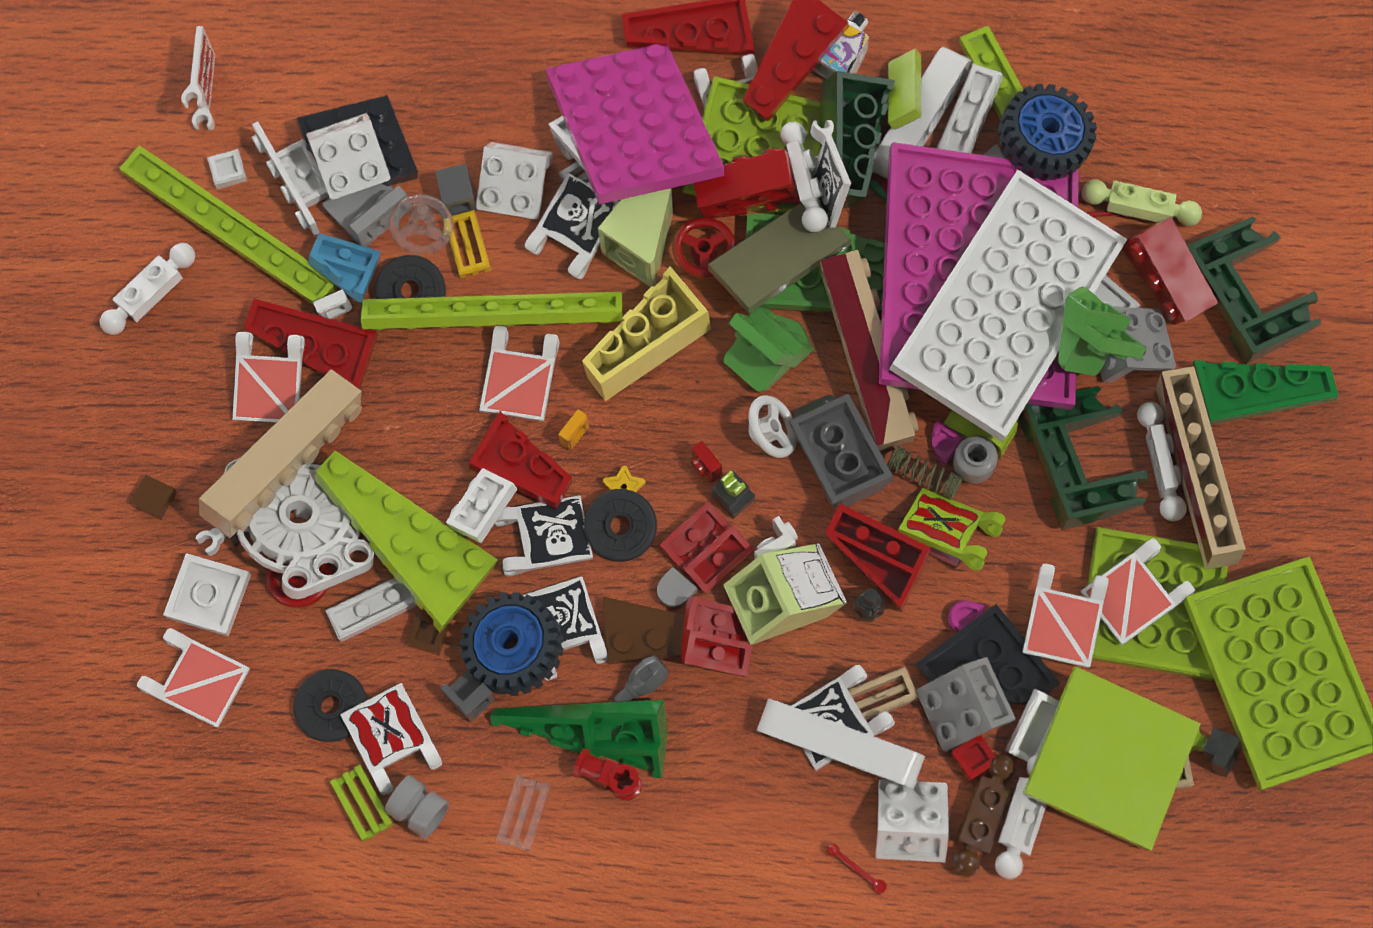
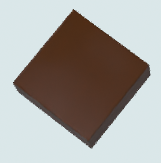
[130,475,177,520]
[406,612,450,656]

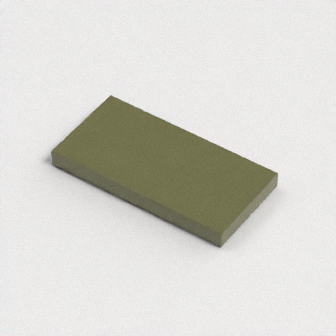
[708,203,851,314]

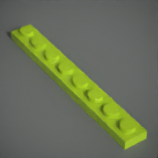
[119,145,338,306]
[361,292,623,330]

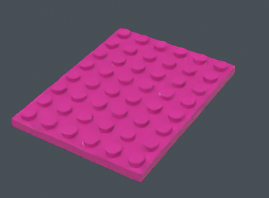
[879,142,1079,410]

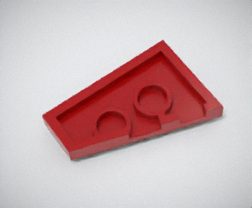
[469,411,572,509]

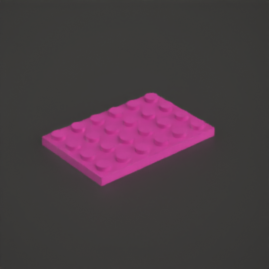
[546,45,724,204]

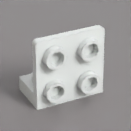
[306,113,390,200]
[476,142,553,219]
[876,779,948,862]

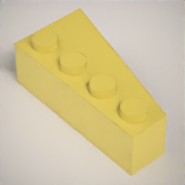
[582,266,711,401]

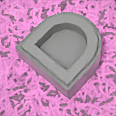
[657,567,698,609]

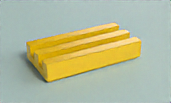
[444,210,491,279]

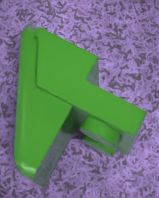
[1058,286,1147,376]
[724,307,815,392]

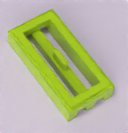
[330,765,394,842]

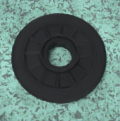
[375,255,446,299]
[584,489,657,562]
[293,669,367,742]

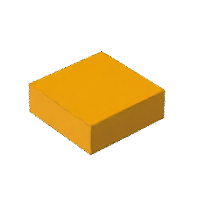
[558,409,589,451]

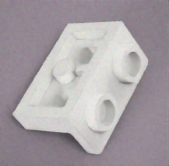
[446,468,517,543]

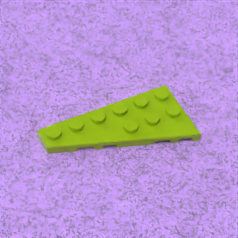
[314,451,498,633]

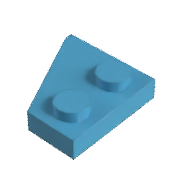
[308,233,381,303]

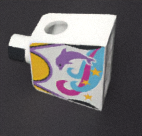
[812,12,869,79]

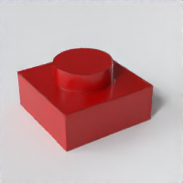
[691,441,723,483]
[951,735,995,782]

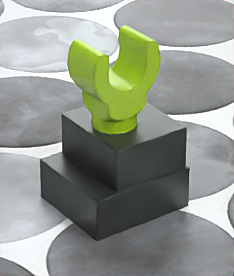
[711,470,755,519]
[1190,728,1242,778]

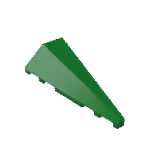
[490,700,668,778]

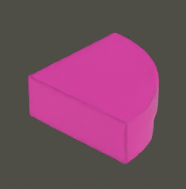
[931,420,965,467]

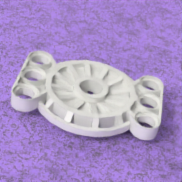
[225,458,374,599]

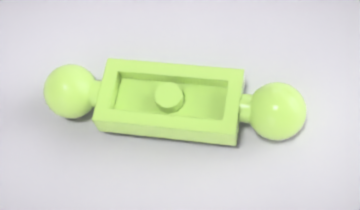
[1082,179,1202,226]

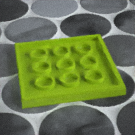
[683,76,821,215]
[1087,527,1228,681]
[1022,667,1201,851]

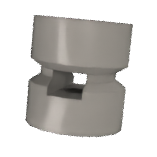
[384,775,450,839]

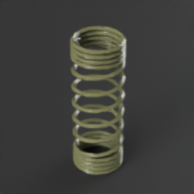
[887,445,963,500]

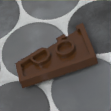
[603,597,685,665]

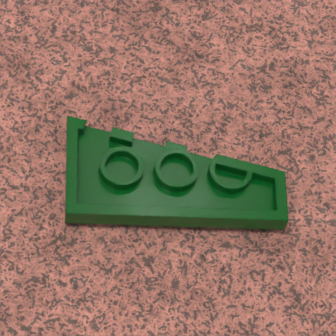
[1192,360,1339,425]

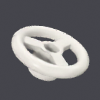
[748,395,797,458]

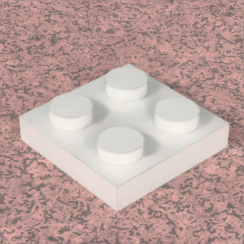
[163,553,251,637]

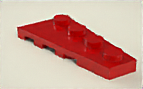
[621,0,755,56]
[743,0,849,122]
[244,298,378,390]

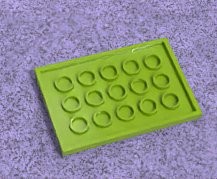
[1183,556,1373,792]

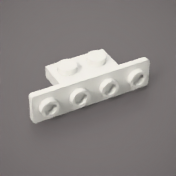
[252,121,329,236]

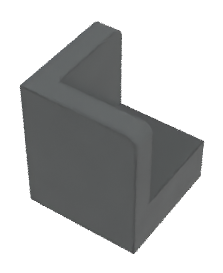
[436,164,477,217]
[440,671,495,723]

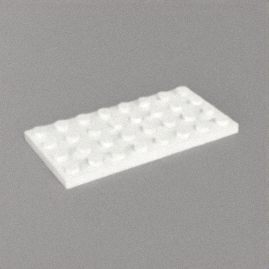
[889,170,1127,442]

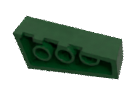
[821,71,895,208]

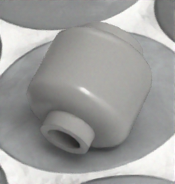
[953,436,998,484]

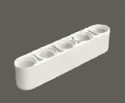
[872,47,972,179]
[756,698,925,789]

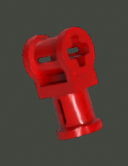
[572,748,642,801]

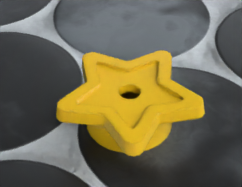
[603,465,646,493]

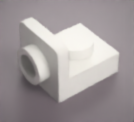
[754,516,798,559]

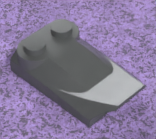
[789,394,893,508]

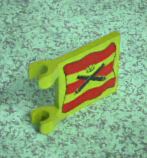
[898,488,1005,571]

